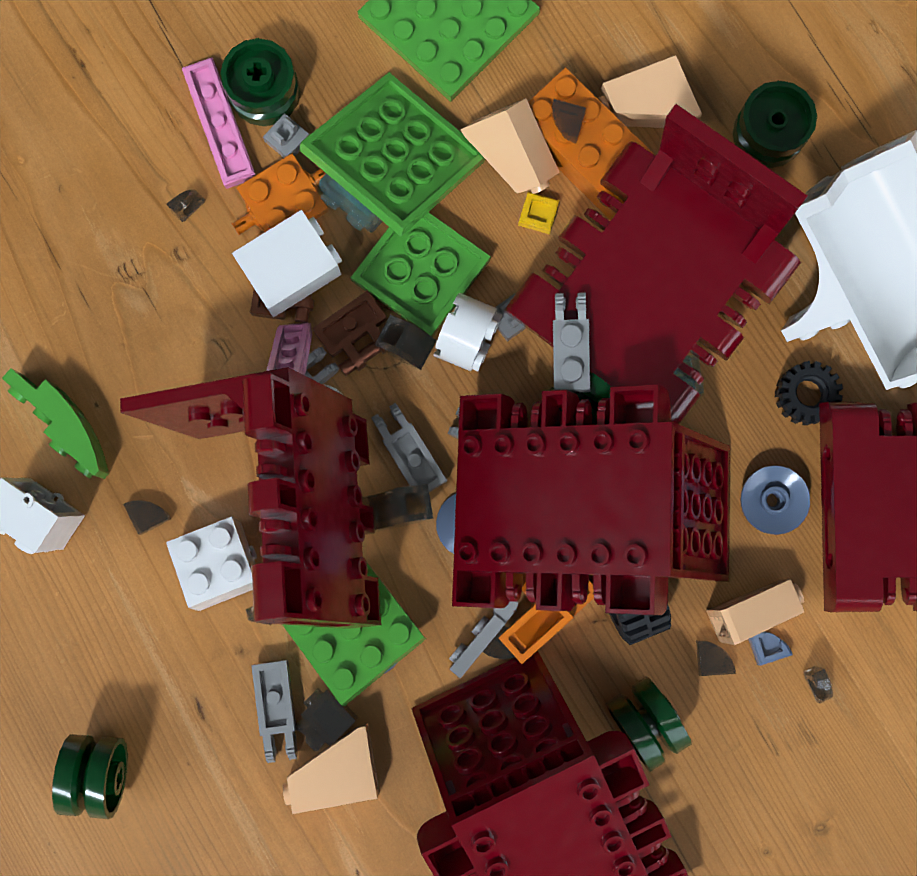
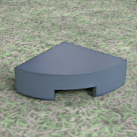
[748,631,793,666]

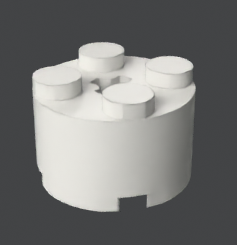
[433,293,503,371]

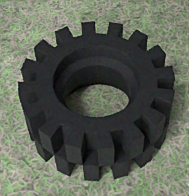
[775,361,843,425]

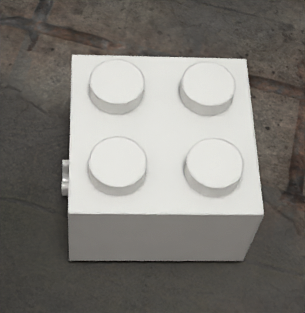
[0,478,85,554]
[166,516,257,611]

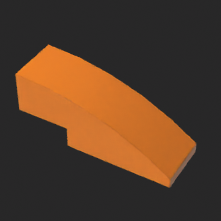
[499,578,594,664]

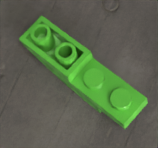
[2,368,109,479]

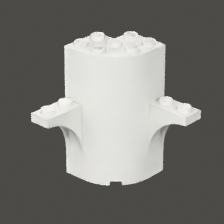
[781,130,917,390]

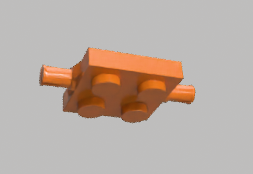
[231,153,331,235]

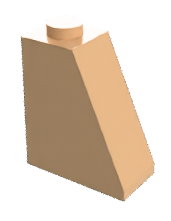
[598,55,702,128]
[461,98,560,194]
[706,579,804,645]
[283,723,380,814]

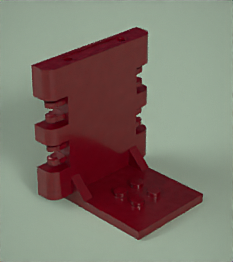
[504,104,808,424]
[120,367,382,629]
[452,385,730,615]
[819,402,917,613]
[411,650,688,876]

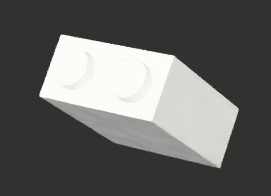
[232,210,342,318]

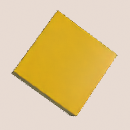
[518,192,560,235]

